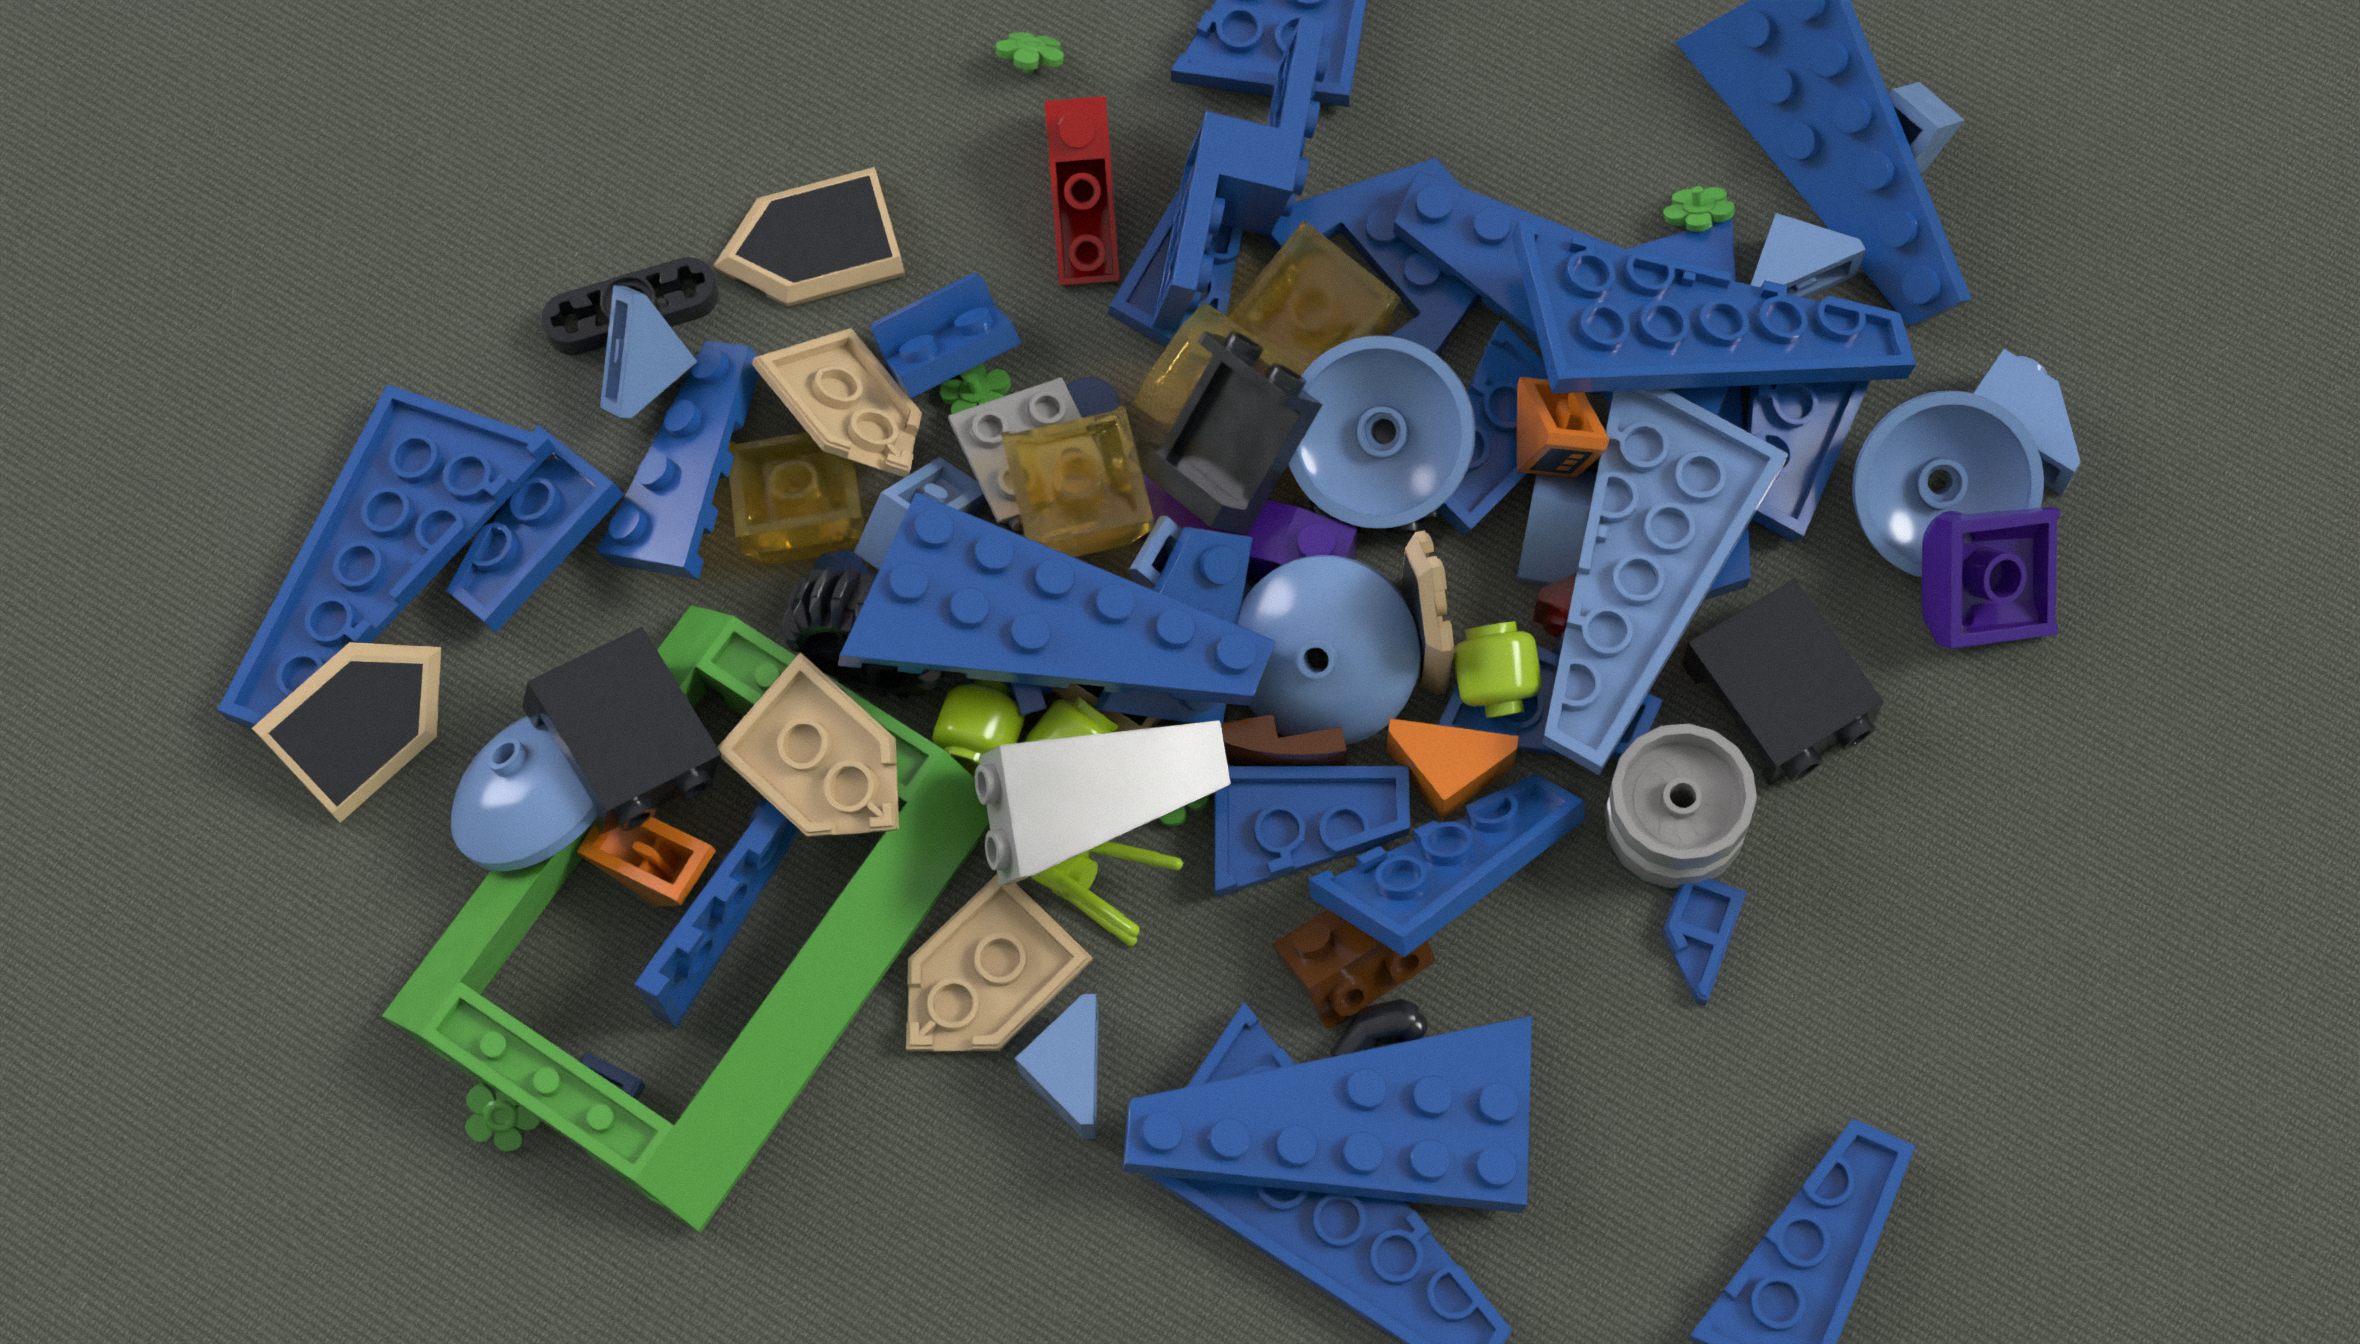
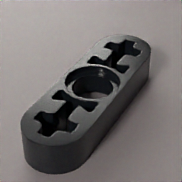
[541,257,719,355]

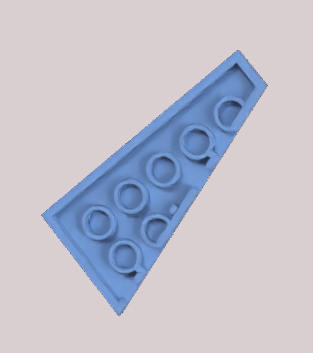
[1542,389,1788,775]

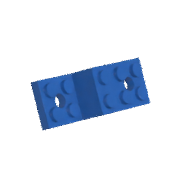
[1152,15,1331,332]

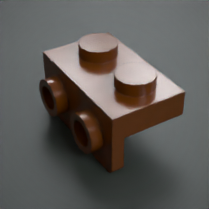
[1272,909,1435,1028]

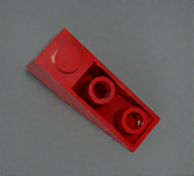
[1044,96,1120,286]

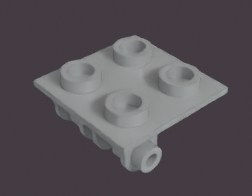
[948,377,1113,531]

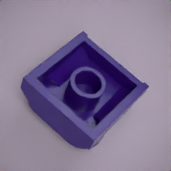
[1922,507,2060,649]

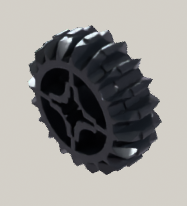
[780,567,946,698]

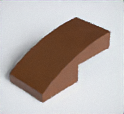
[1221,714,1347,766]

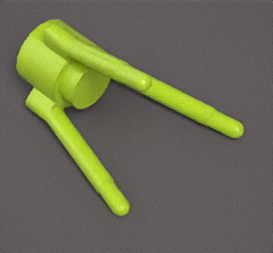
[1030,841,1183,946]

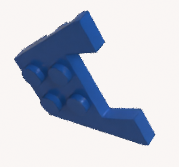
[1262,158,1482,356]

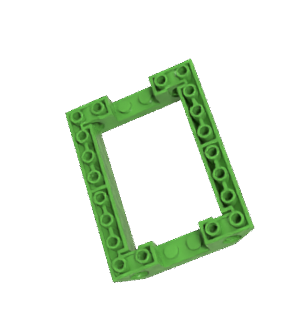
[382,605,990,1234]

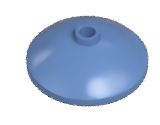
[1289,336,1475,528]
[1852,391,2044,578]
[1238,555,1422,745]
[451,716,597,871]

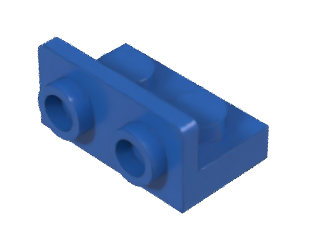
[870,273,1021,398]

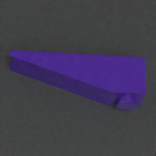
[1100,468,1358,583]

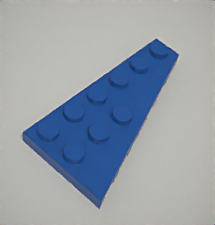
[1171,0,1368,107]
[1675,0,1972,326]
[1512,221,1916,393]
[217,384,556,729]
[838,492,1276,706]
[1141,1002,1512,1344]
[1122,1016,1532,1213]

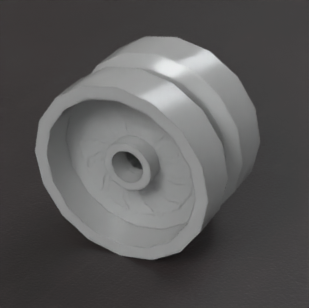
[1604,724,1757,889]

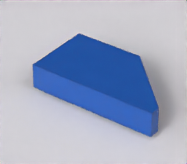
[1662,878,1747,1006]

